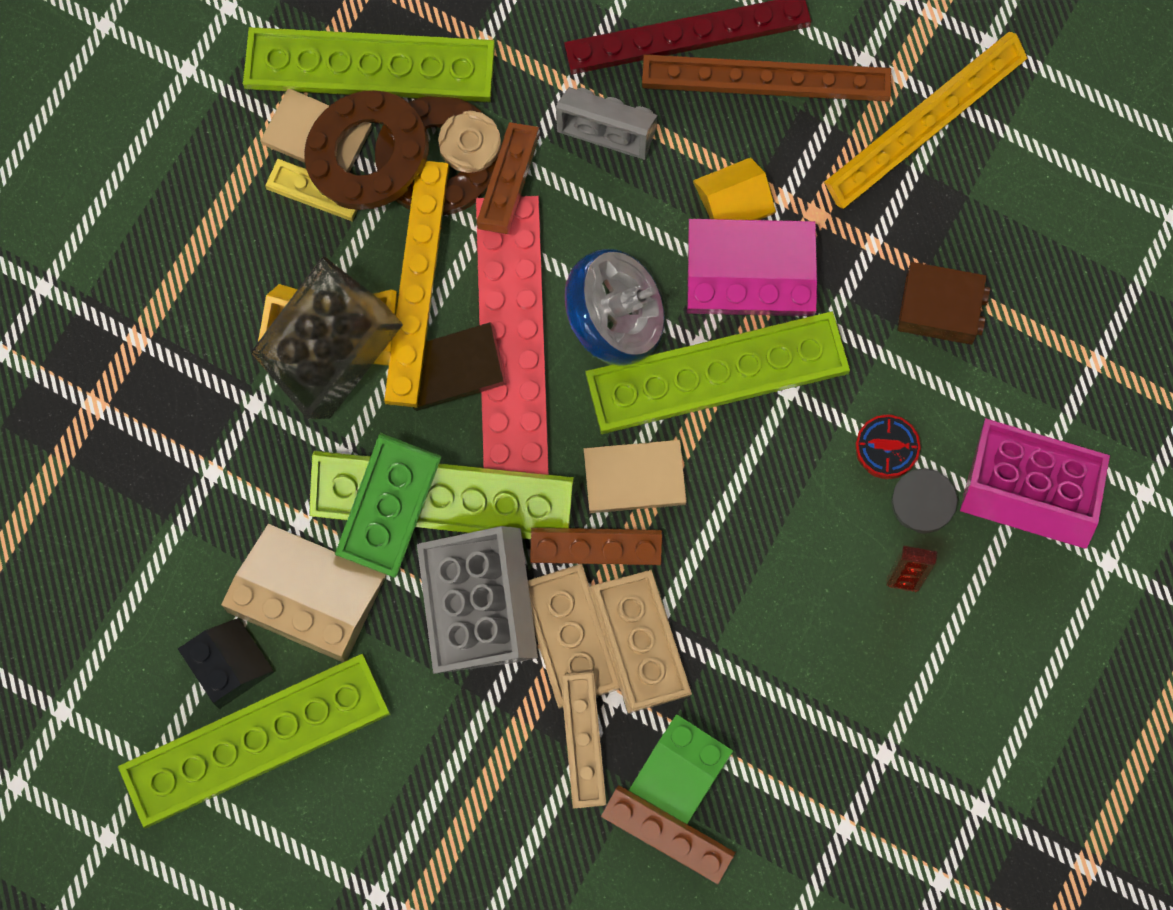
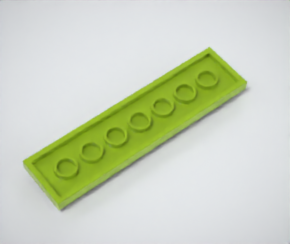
[243,27,495,102]
[585,311,850,434]
[309,451,574,539]
[118,654,390,829]

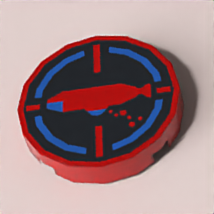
[855,414,921,479]

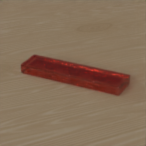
[886,546,938,592]

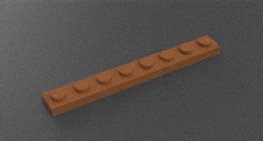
[642,55,892,102]

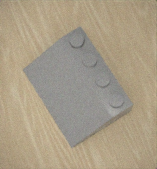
[417,526,538,674]

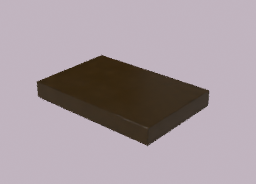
[413,322,506,411]

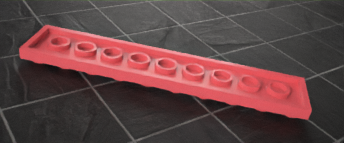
[476,196,549,475]

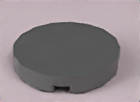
[891,468,957,534]

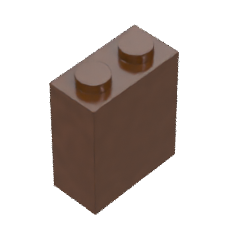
[897,262,990,345]

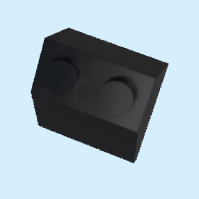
[178,618,274,709]

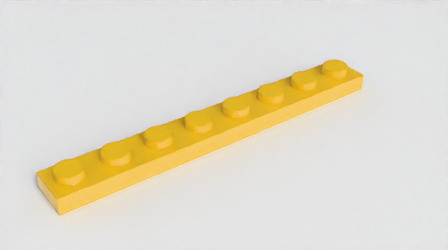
[824,32,1028,209]
[384,161,449,408]

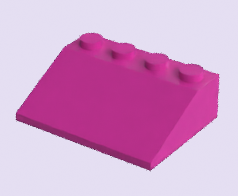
[687,219,817,316]
[960,418,1110,549]

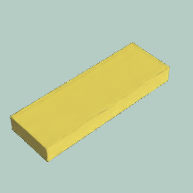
[265,159,358,222]

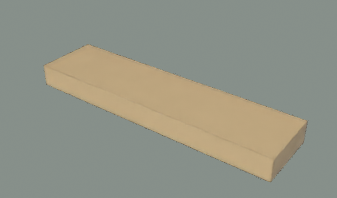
[560,671,606,809]

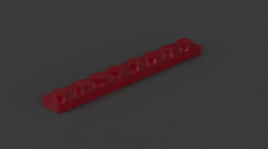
[564,0,811,75]

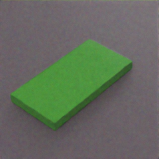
[335,433,442,578]

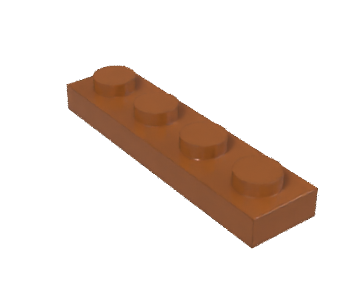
[477,122,540,234]
[530,528,662,565]
[601,785,736,884]

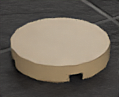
[438,111,501,173]

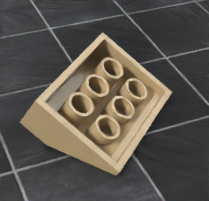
[221,524,386,662]

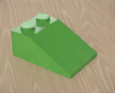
[629,714,733,824]

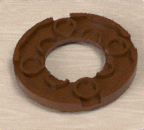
[304,90,429,210]
[375,96,498,216]

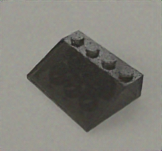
[251,257,403,419]

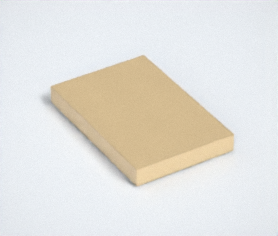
[260,89,372,172]
[584,440,686,513]

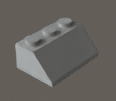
[556,87,658,160]

